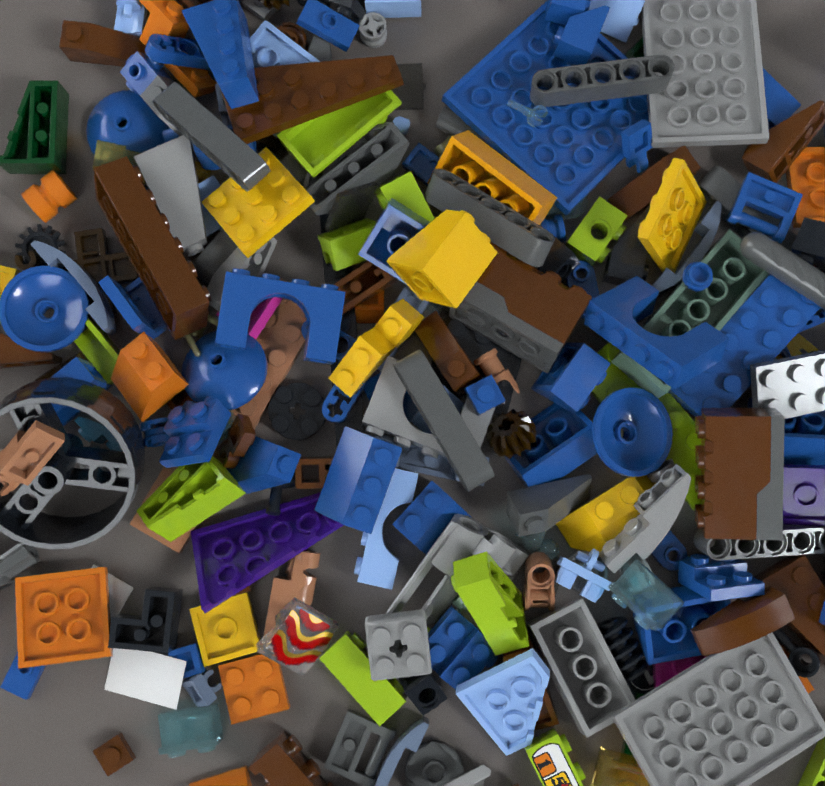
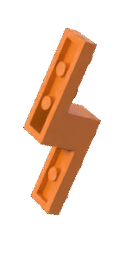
[139,0,217,98]

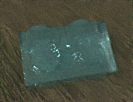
[608,560,685,631]

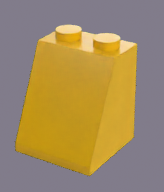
[386,209,497,309]

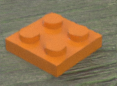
[218,650,290,725]

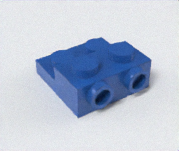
[159,396,231,468]
[678,554,765,602]
[428,606,498,690]

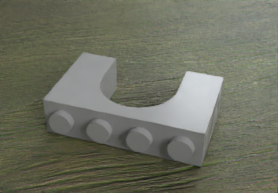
[362,356,495,464]

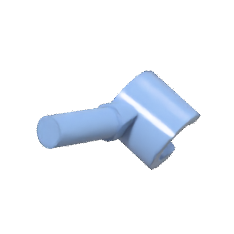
[393,116,410,135]

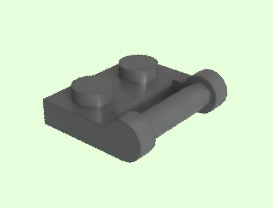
[324,709,397,786]

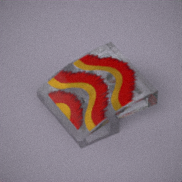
[256,597,339,676]

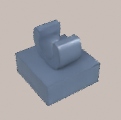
[182,670,222,707]

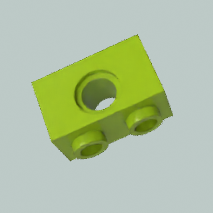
[565,196,628,266]

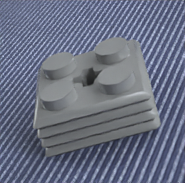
[365,609,432,681]

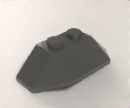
[303,121,409,215]

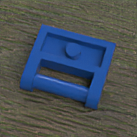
[726,172,803,244]

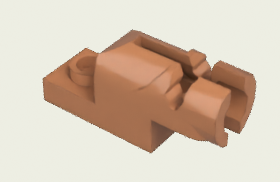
[0,420,65,496]
[263,550,320,639]

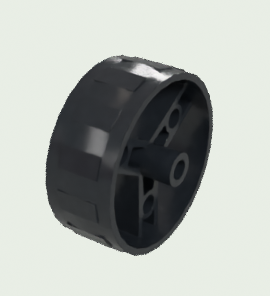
[0,377,145,550]

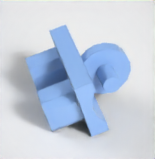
[114,0,147,37]
[555,548,613,603]

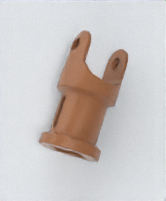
[473,348,520,404]

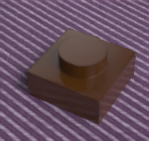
[93,732,136,777]

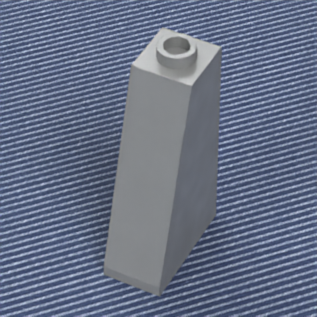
[134,135,208,257]

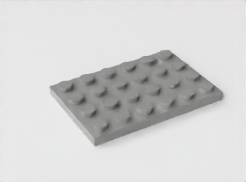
[641,0,769,148]
[611,632,825,786]

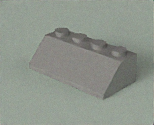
[526,598,635,738]

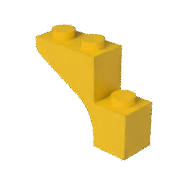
[328,299,424,397]

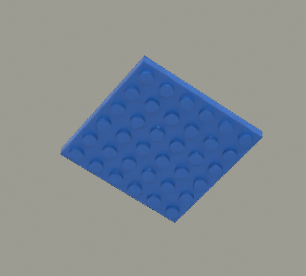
[441,1,649,216]

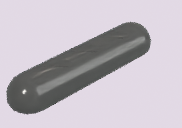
[740,232,825,309]

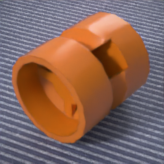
[21,170,77,223]

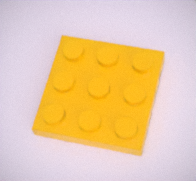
[201,147,315,258]
[637,158,707,273]

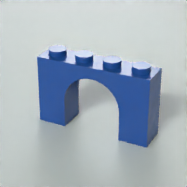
[214,268,345,365]
[584,276,729,390]

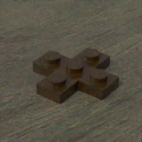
[63,228,139,316]

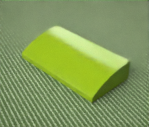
[277,90,402,178]

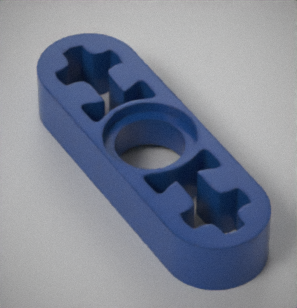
[145,34,211,70]

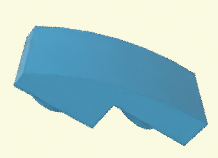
[74,417,123,452]

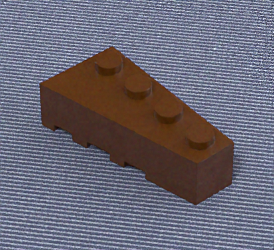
[754,555,825,665]
[248,731,334,786]

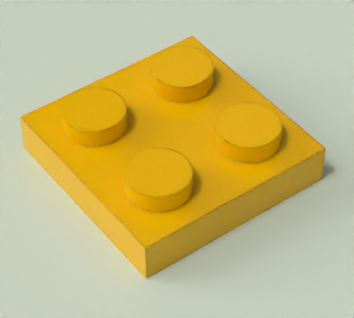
[189,592,263,667]

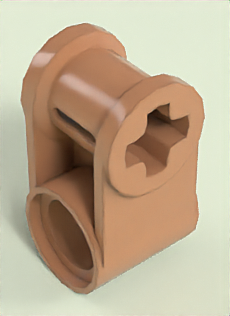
[523,552,555,611]

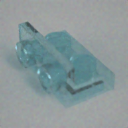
[158,703,224,758]

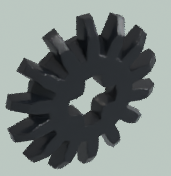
[15,224,66,266]

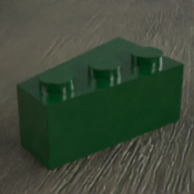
[0,80,69,174]

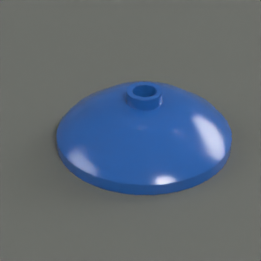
[86,90,170,170]
[0,266,89,352]
[181,330,268,411]
[592,388,673,477]

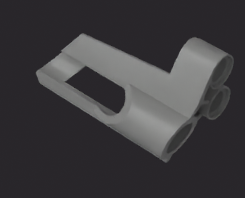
[385,514,529,643]

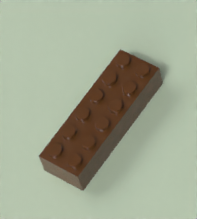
[93,156,211,340]

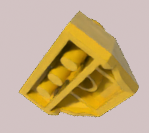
[556,475,656,552]

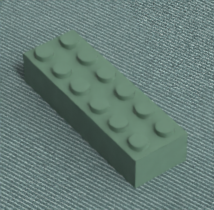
[611,229,769,398]

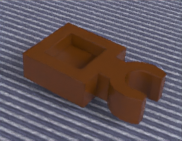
[219,414,256,469]

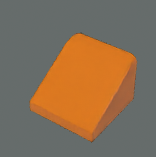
[355,290,384,323]

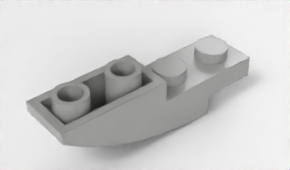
[599,464,691,573]

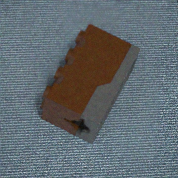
[448,242,592,374]
[694,408,785,541]

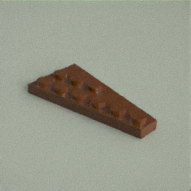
[220,55,404,144]

